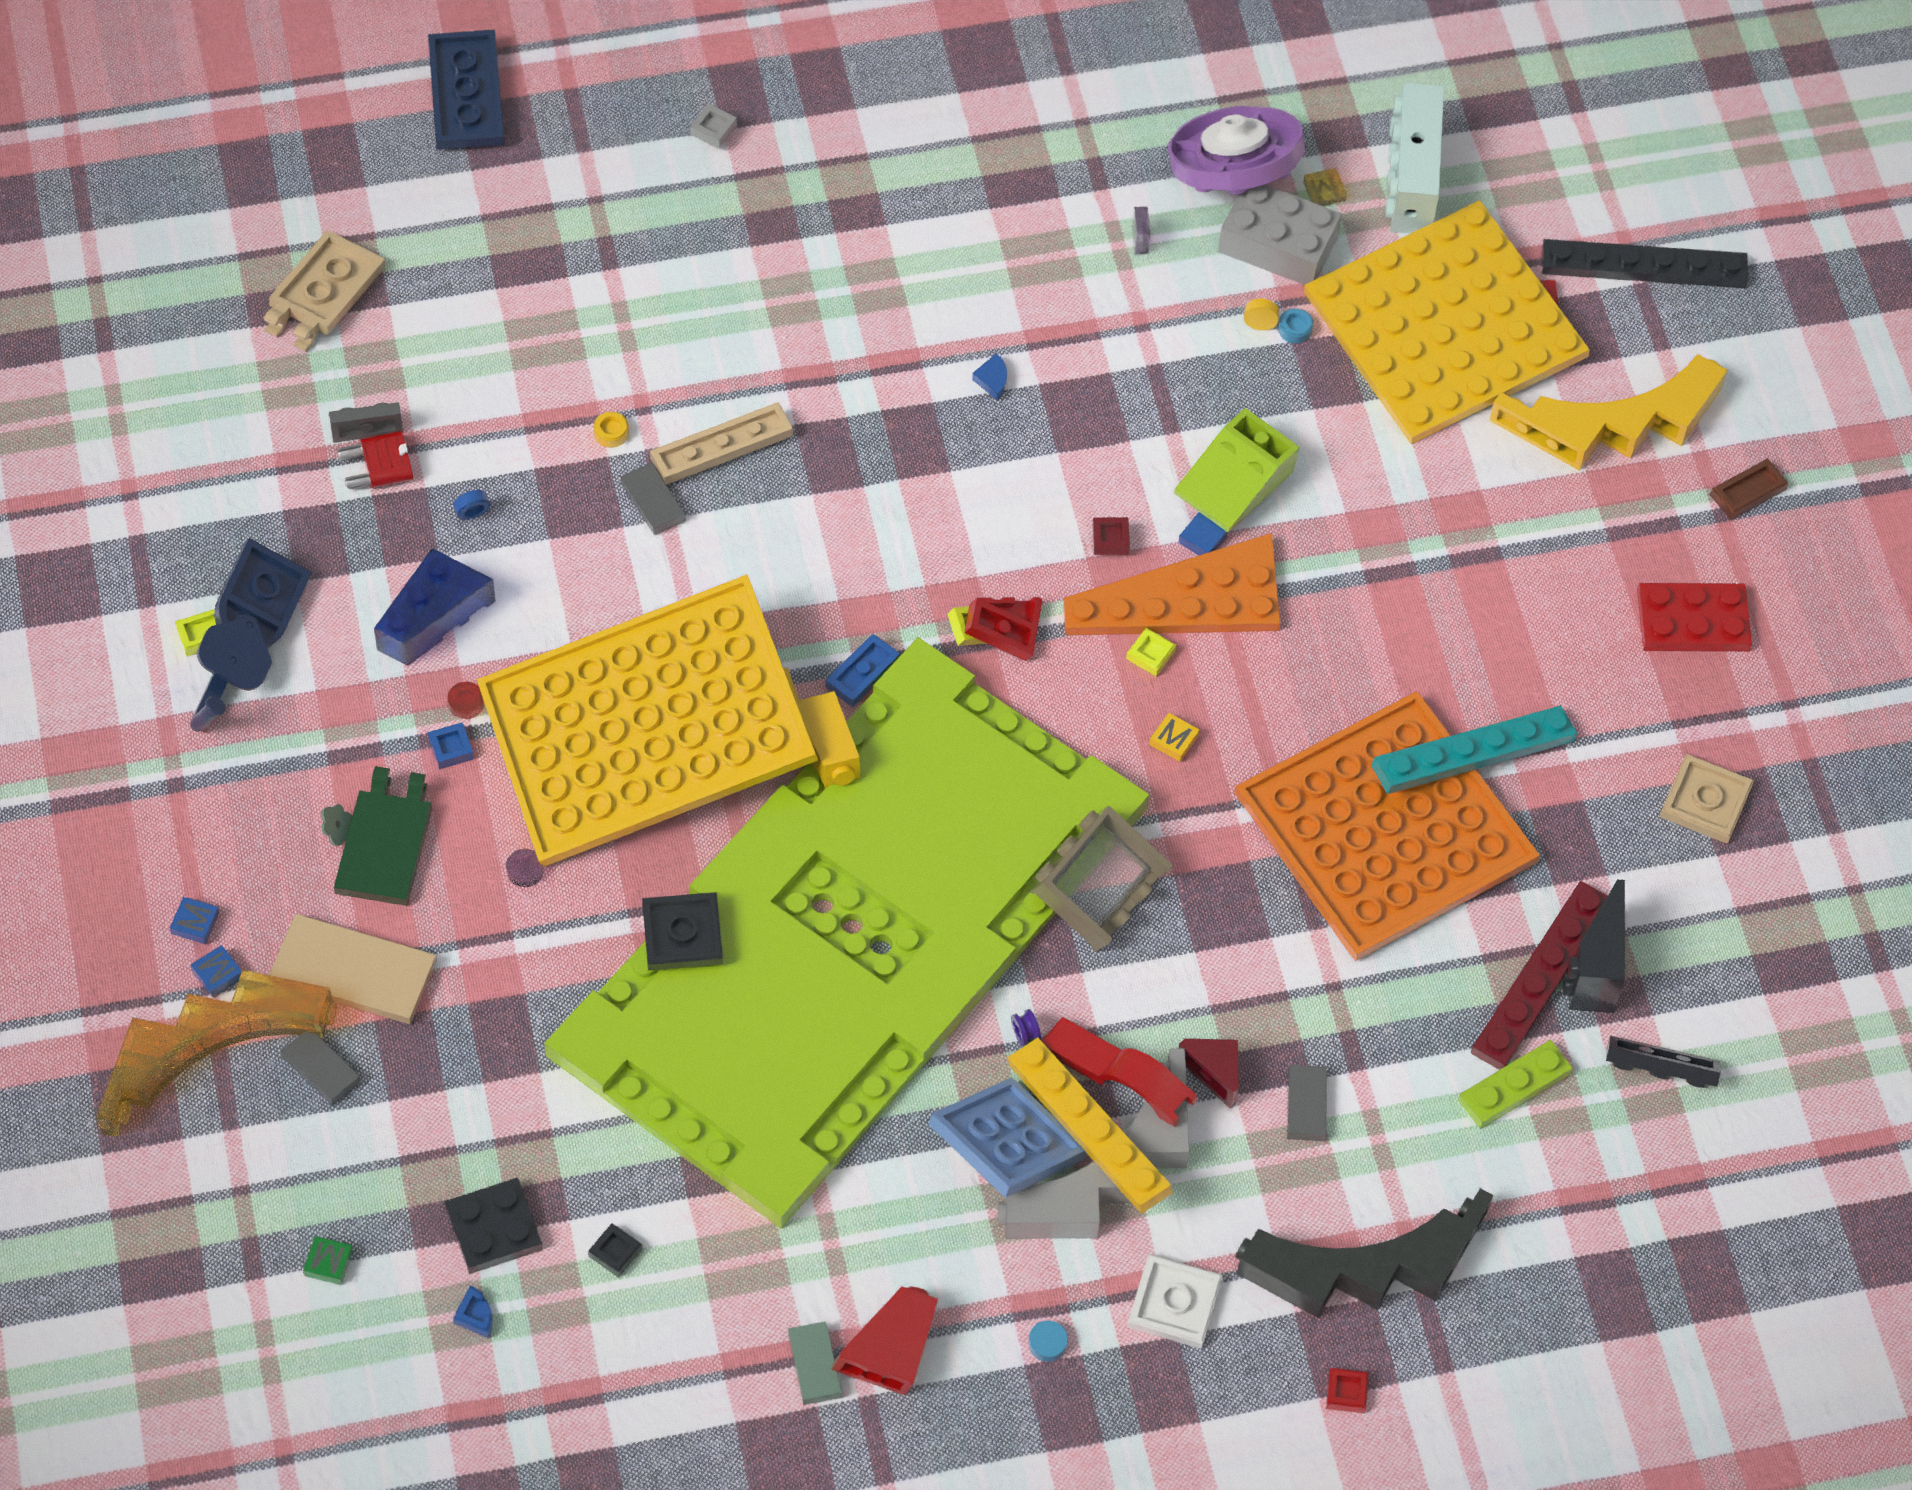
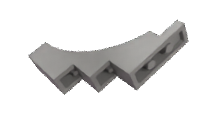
[998,1049,1189,1239]

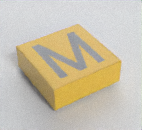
[1149,713,1200,762]

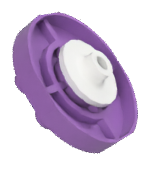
[1168,106,1305,195]

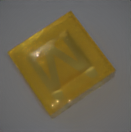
[1303,168,1347,206]

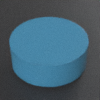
[1278,308,1314,344]
[1028,1320,1068,1362]

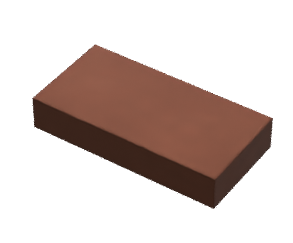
[1710,458,1789,520]

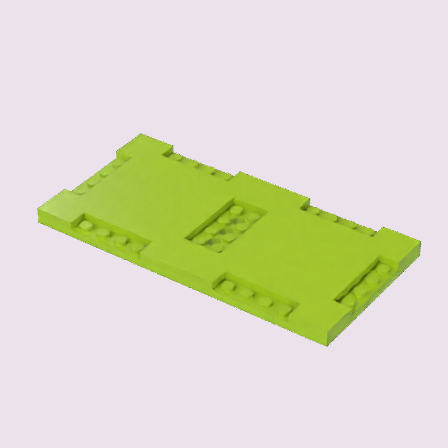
[544,637,1150,1229]

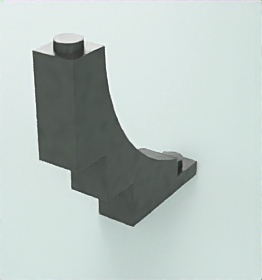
[1235,1188,1494,1318]

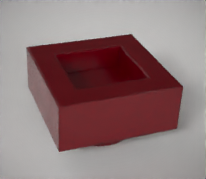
[1092,517,1130,555]

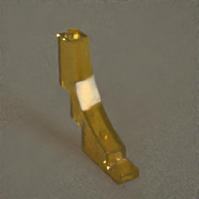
[96,970,337,1137]

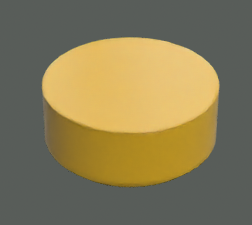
[1244,298,1279,331]
[593,412,629,448]

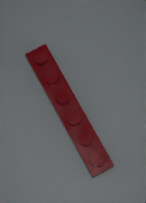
[1470,881,1608,1070]

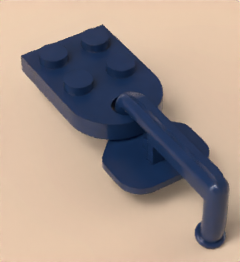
[190,538,312,732]

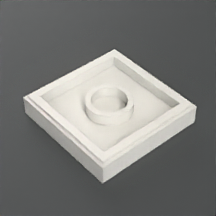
[1127,1254,1223,1349]

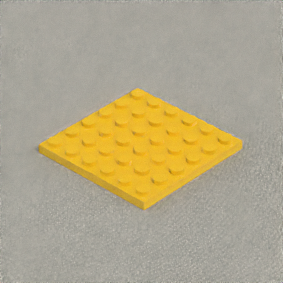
[1304,200,1590,444]

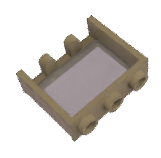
[1031,805,1174,952]

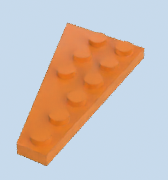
[1063,533,1280,636]

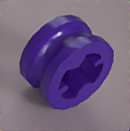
[1011,1009,1041,1047]

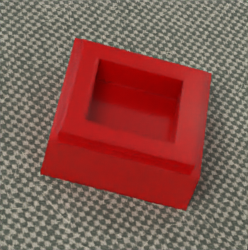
[1326,1368,1369,1414]

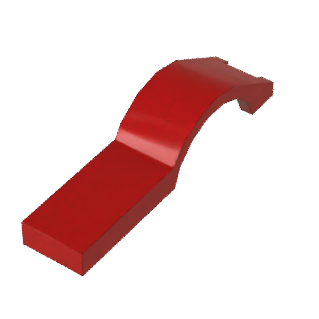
[1041,1017,1198,1127]

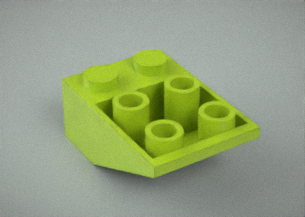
[1174,408,1300,533]

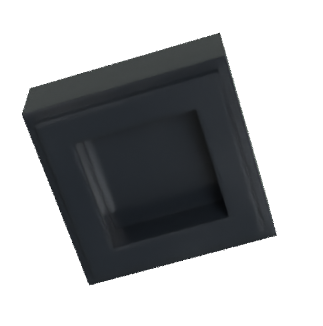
[588,1223,643,1278]

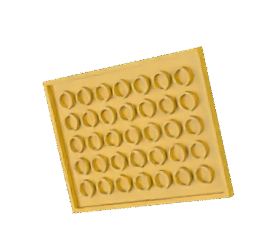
[477,574,818,868]

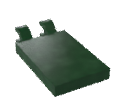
[334,766,432,906]

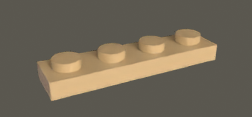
[650,402,793,485]

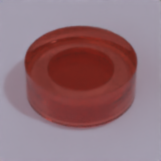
[447,681,485,719]

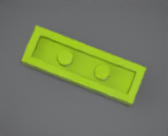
[1458,1039,1573,1129]

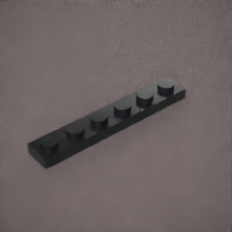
[1542,239,1748,289]

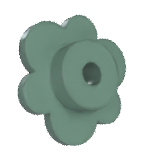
[321,804,352,846]

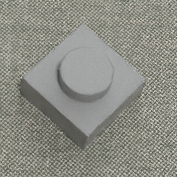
[690,103,737,149]

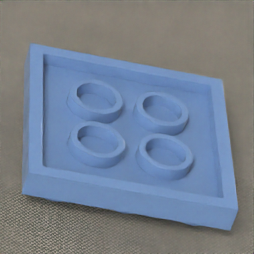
[928,1077,1087,1198]

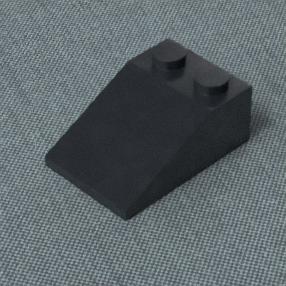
[1563,879,1625,1013]

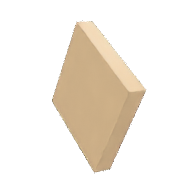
[1659,754,1754,844]

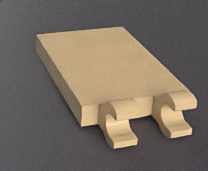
[264,230,385,352]

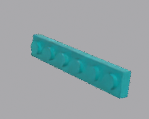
[1371,705,1578,794]

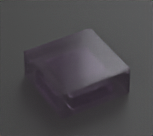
[1132,206,1150,255]

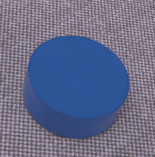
[453,490,491,520]

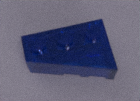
[374,548,496,666]

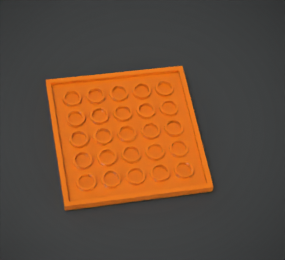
[1234,691,1540,961]

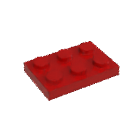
[1637,583,1752,652]

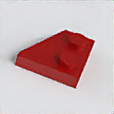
[964,597,1043,661]

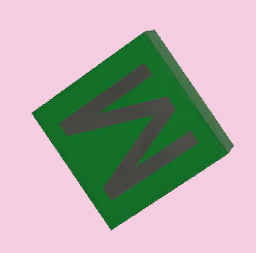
[303,1236,353,1285]

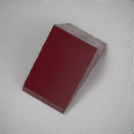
[1178,1038,1239,1109]

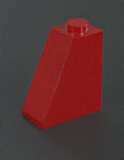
[832,1286,938,1395]

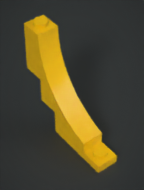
[1490,354,1728,471]
[783,667,861,788]

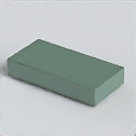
[788,1321,842,1405]

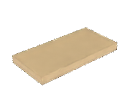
[268,913,437,1025]

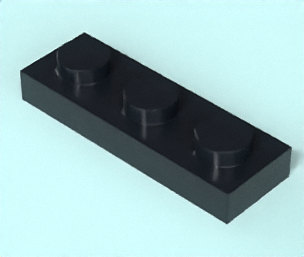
[1606,1035,1721,1088]

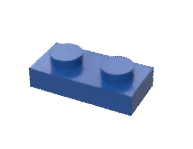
[826,634,900,708]

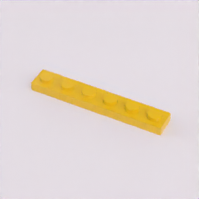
[1007,1038,1173,1214]

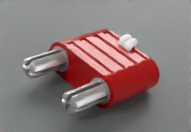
[337,431,414,489]

